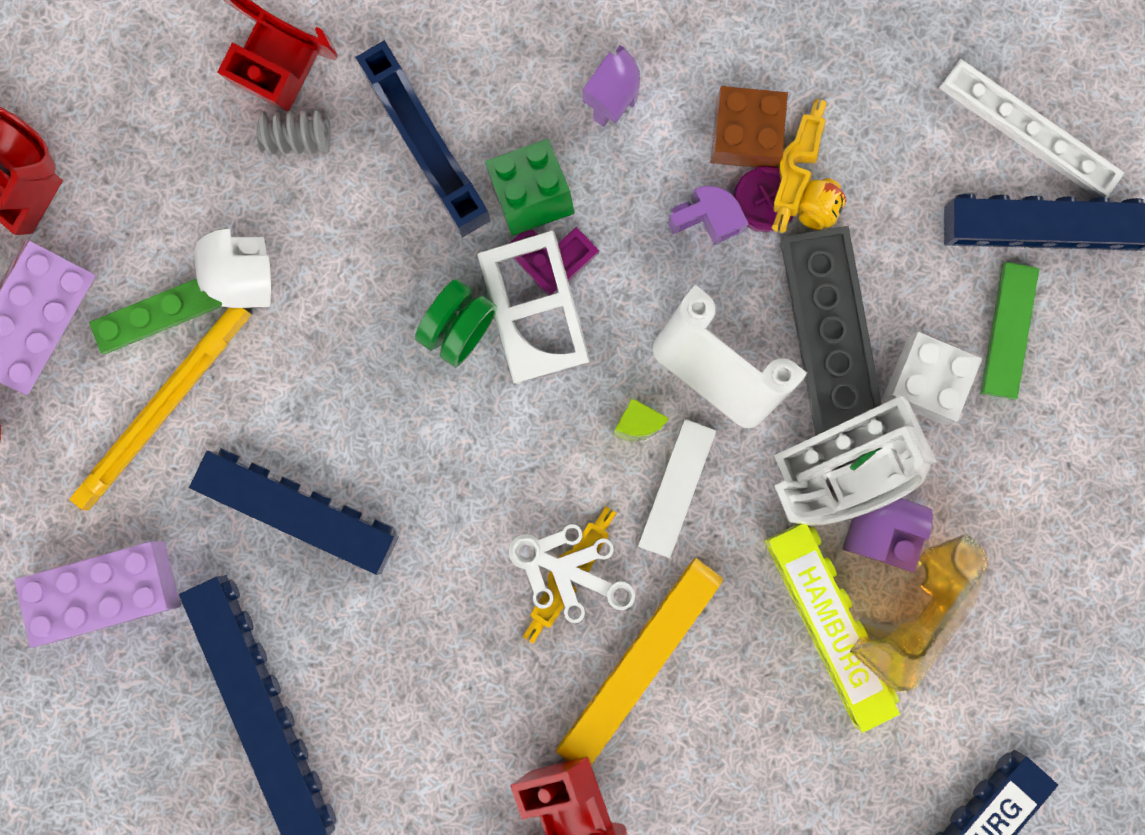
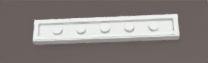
[939,59,1125,198]

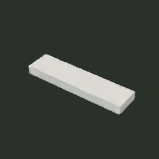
[637,419,716,559]

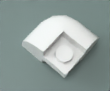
[194,229,271,308]

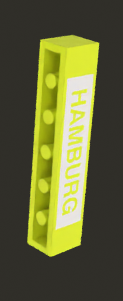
[764,523,900,733]

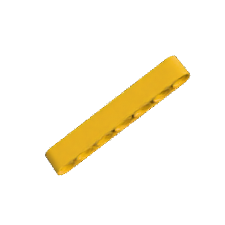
[555,557,724,765]

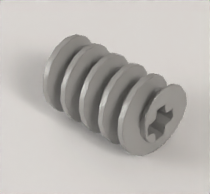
[257,111,330,154]

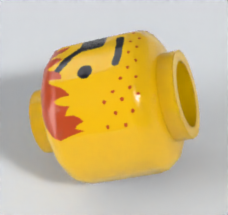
[798,178,847,231]

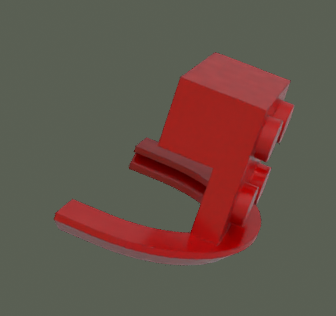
[217,0,338,112]
[510,756,628,835]

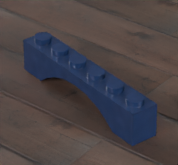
[356,40,491,238]

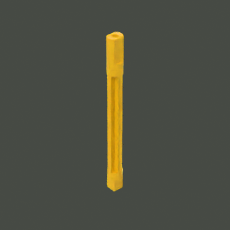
[69,307,252,511]

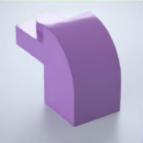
[667,186,749,245]

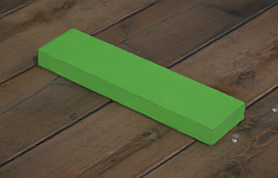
[980,262,1040,400]

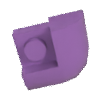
[583,45,640,127]
[843,498,933,573]

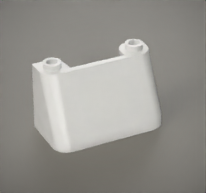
[652,285,807,428]

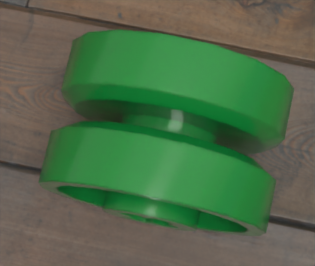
[415,279,497,368]

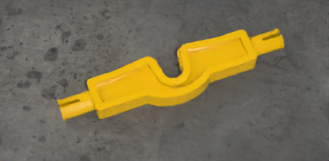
[772,99,827,233]
[522,506,617,644]

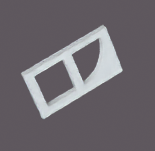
[477,231,591,384]

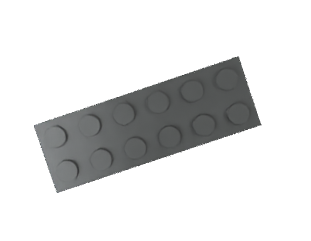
[780,226,882,436]

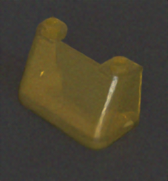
[850,534,988,692]

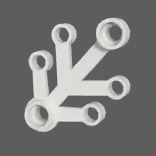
[509,524,635,623]

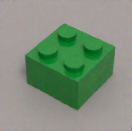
[485,138,575,236]

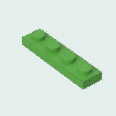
[89,278,223,355]

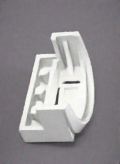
[774,396,937,525]

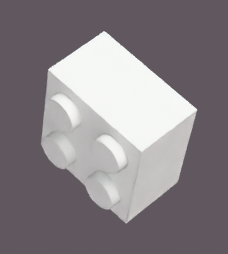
[882,332,982,425]

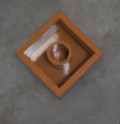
[710,86,788,168]

